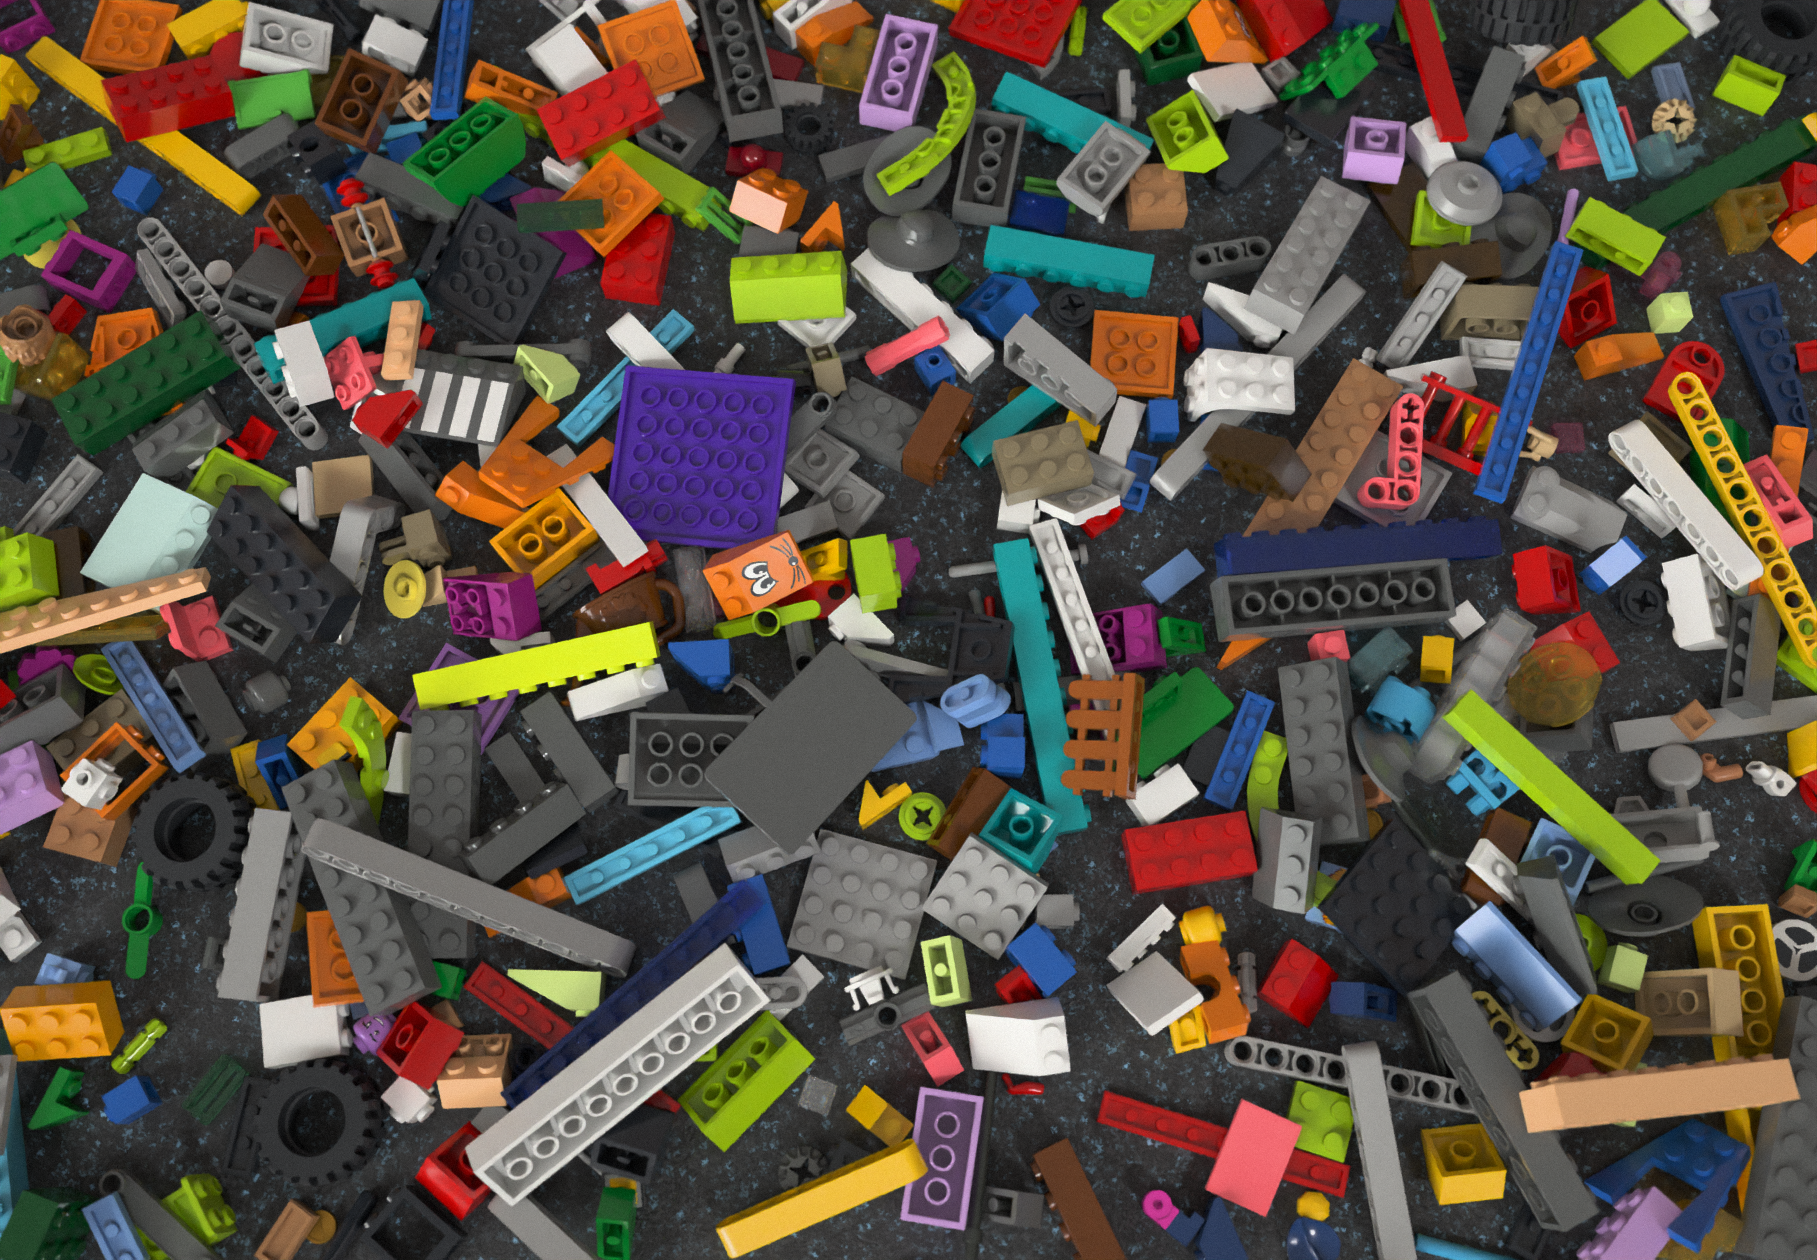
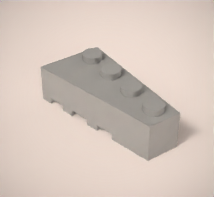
[1004,313,1117,427]

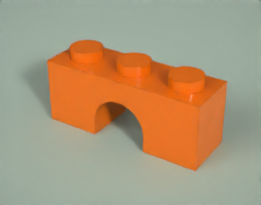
[1179,940,1251,1044]

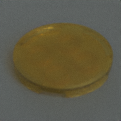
[1508,642,1602,727]

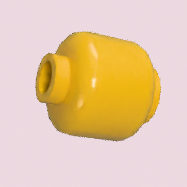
[1179,906,1227,945]

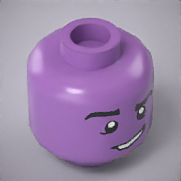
[352,1013,397,1056]

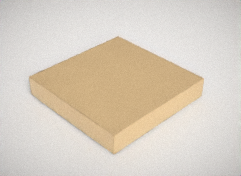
[312,455,375,519]

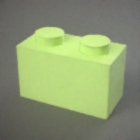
[921,935,972,1007]

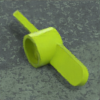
[713,600,821,640]

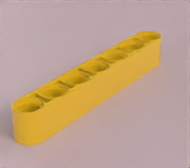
[716,1139,928,1258]

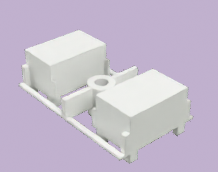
[525,0,698,96]

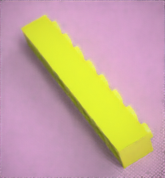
[412,621,661,711]

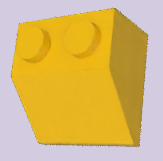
[0,54,40,121]
[1421,1123,1506,1205]

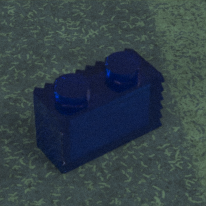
[1010,189,1071,237]

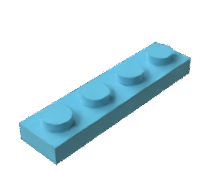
[1576,76,1638,181]

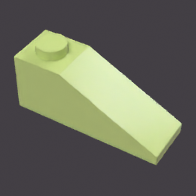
[508,969,607,1018]

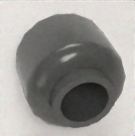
[242,670,291,714]

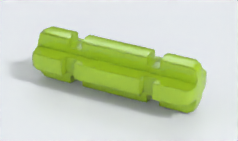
[1068,6,1087,56]
[111,1018,167,1074]

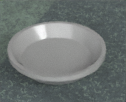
[1426,161,1502,226]

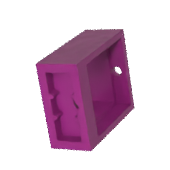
[0,0,56,54]
[41,230,137,313]

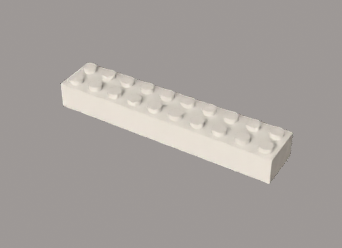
[465,943,771,1206]

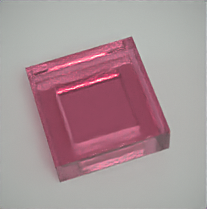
[1551,423,1585,453]

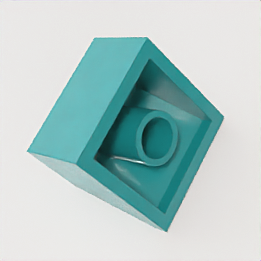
[979,788,1064,875]

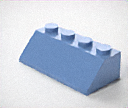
[1452,901,1582,1032]

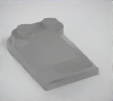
[1056,121,1151,216]
[1510,466,1628,553]

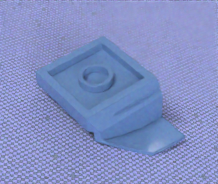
[871,701,964,772]

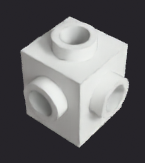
[61,758,123,810]

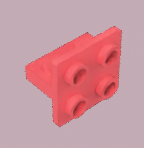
[323,336,384,410]

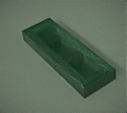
[517,199,605,233]

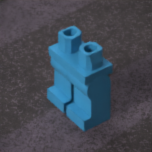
[1445,749,1520,816]

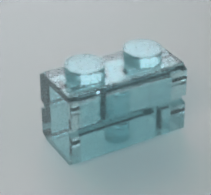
[1346,625,1413,694]

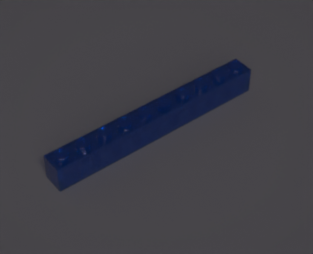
[1214,516,1503,578]
[500,879,768,1109]

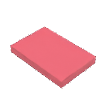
[1554,106,1641,170]
[1205,1098,1302,1217]

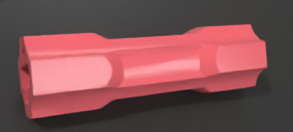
[865,316,950,376]

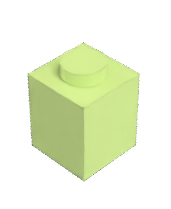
[1646,292,1693,334]
[1597,942,1648,993]

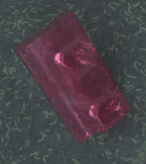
[1638,251,1682,299]

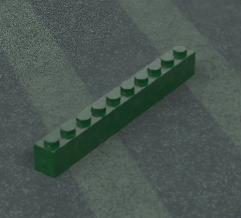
[1574,114,1817,270]

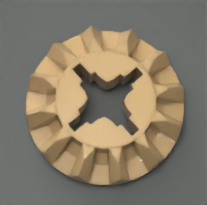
[1652,98,1697,144]

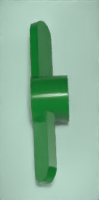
[122,862,163,979]

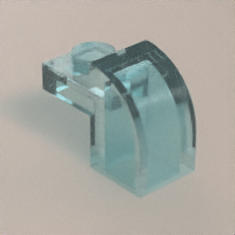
[1631,130,1704,180]

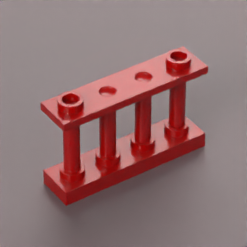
[1400,371,1533,476]

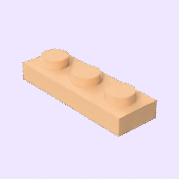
[381,300,424,381]

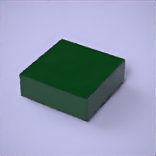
[932,264,972,304]

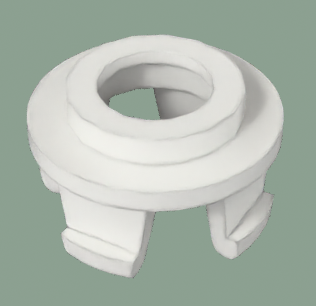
[844,965,899,1011]

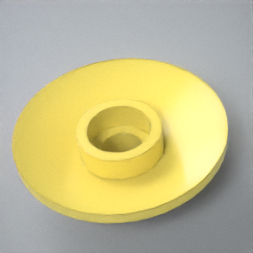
[384,560,426,618]

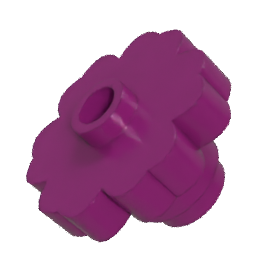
[16,644,81,686]

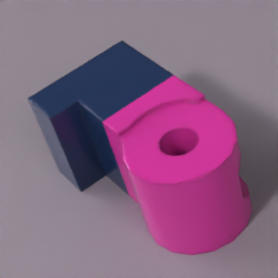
[1141,1190,1205,1247]

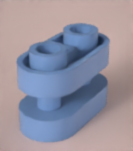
[940,674,1010,728]

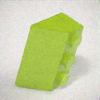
[1146,90,1229,173]

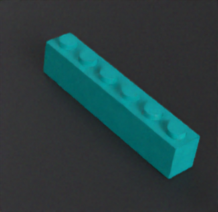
[991,71,1154,165]
[983,225,1155,298]
[253,278,432,385]

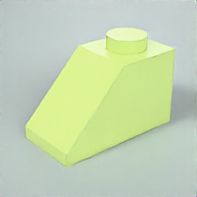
[513,345,580,404]

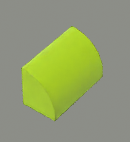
[1712,55,1786,116]

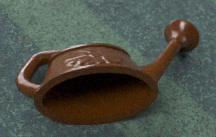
[559,571,686,707]

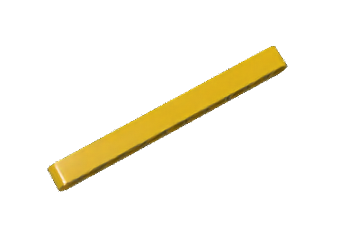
[25,36,261,216]
[1668,372,1817,669]

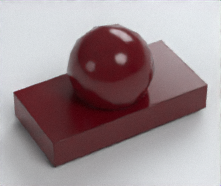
[725,143,784,178]

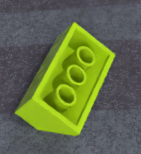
[730,251,847,324]
[678,1010,815,1152]

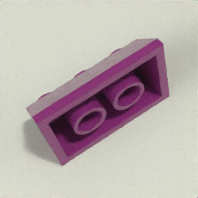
[509,188,598,279]

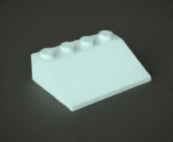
[80,473,218,615]

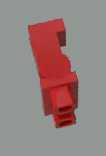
[586,539,668,595]

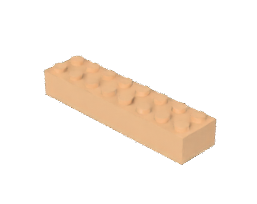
[1519,1054,1800,1133]

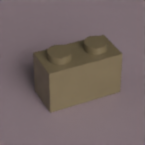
[805,342,847,397]

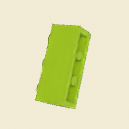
[1565,197,1666,276]

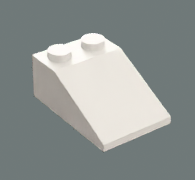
[239,2,333,74]
[965,997,1070,1076]

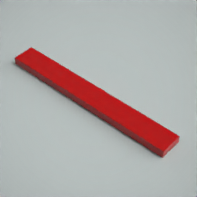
[1398,0,1469,142]
[463,961,682,1116]
[1096,1091,1351,1198]

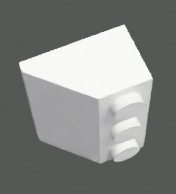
[1661,554,1731,651]

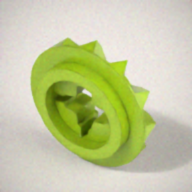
[899,793,946,841]

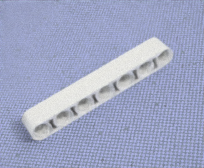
[1608,420,1764,590]

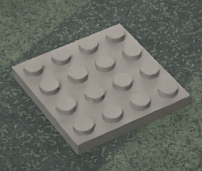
[787,829,937,980]

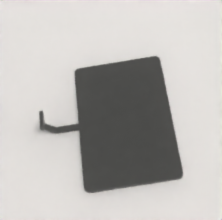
[704,641,917,855]

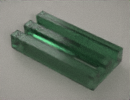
[181,1054,250,1125]

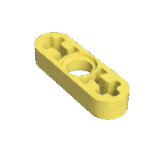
[1471,991,1539,1070]

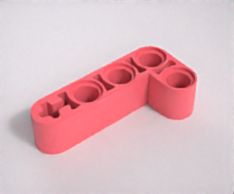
[1357,393,1424,510]

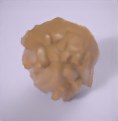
[0,304,57,366]

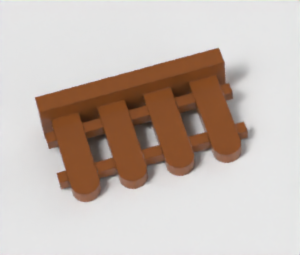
[1061,673,1145,800]

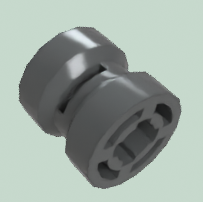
[1281,123,1310,157]

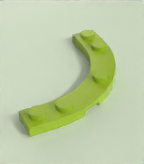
[876,51,976,196]
[339,696,389,825]
[1247,731,1338,908]

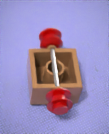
[330,178,410,289]

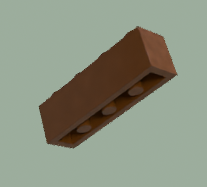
[1029,1137,1126,1260]

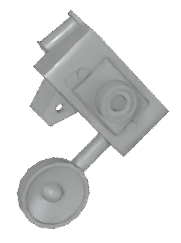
[1610,744,1720,863]

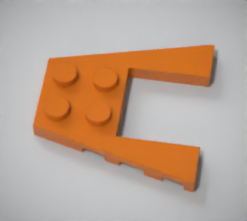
[84,307,186,416]
[479,396,615,508]

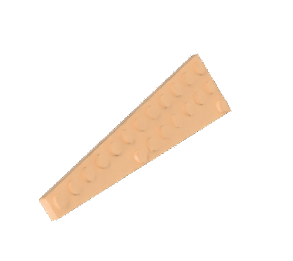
[0,567,211,654]

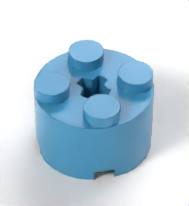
[1364,676,1437,744]

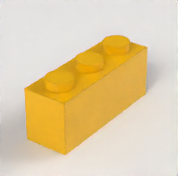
[166,0,249,60]

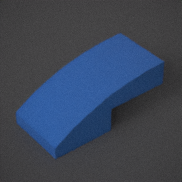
[1120,450,1158,513]

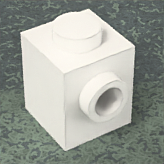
[381,1076,438,1124]

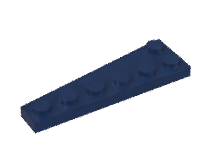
[1719,282,1814,443]

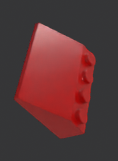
[1235,0,1333,63]

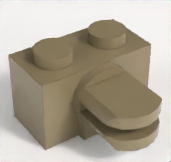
[1505,92,1579,158]
[378,509,453,568]

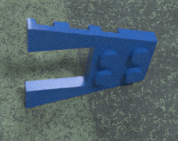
[1584,1118,1751,1253]

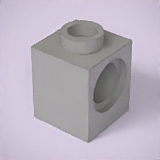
[1035,895,1080,929]

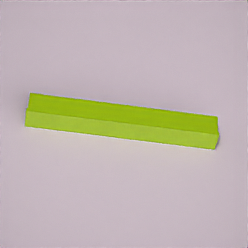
[1442,689,1661,885]

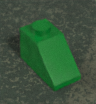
[596,1186,636,1260]

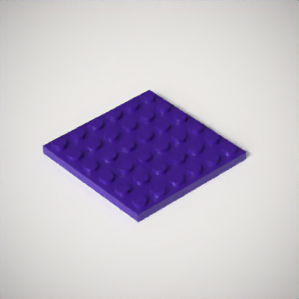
[608,365,796,549]

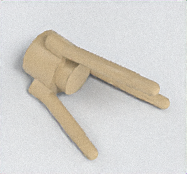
[1519,426,1558,462]

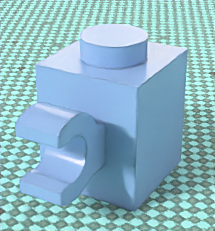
[35,953,95,985]

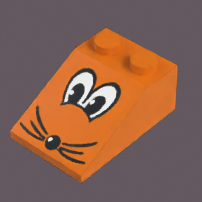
[1187,0,1268,64]
[702,530,814,620]

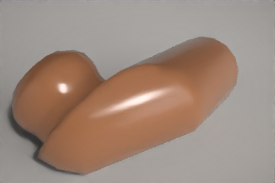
[1700,753,1743,783]

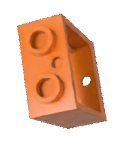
[60,722,169,821]

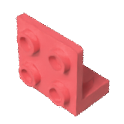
[159,596,233,662]

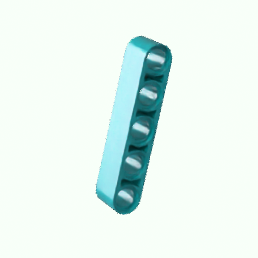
[960,385,1062,468]

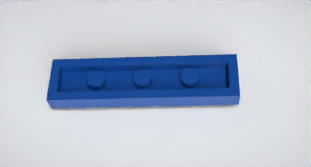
[1202,690,1275,811]

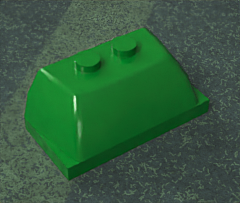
[402,96,526,207]

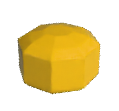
[1297,1191,1329,1221]

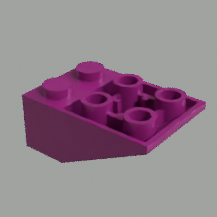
[443,572,542,641]
[1069,603,1167,675]

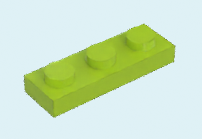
[22,127,113,171]

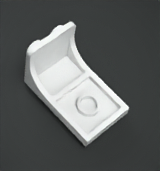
[1184,348,1295,422]

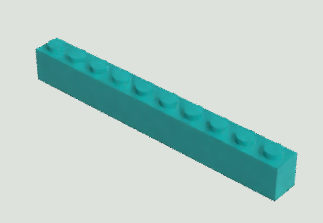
[993,538,1091,836]

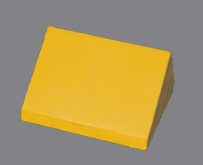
[1787,720,1817,779]

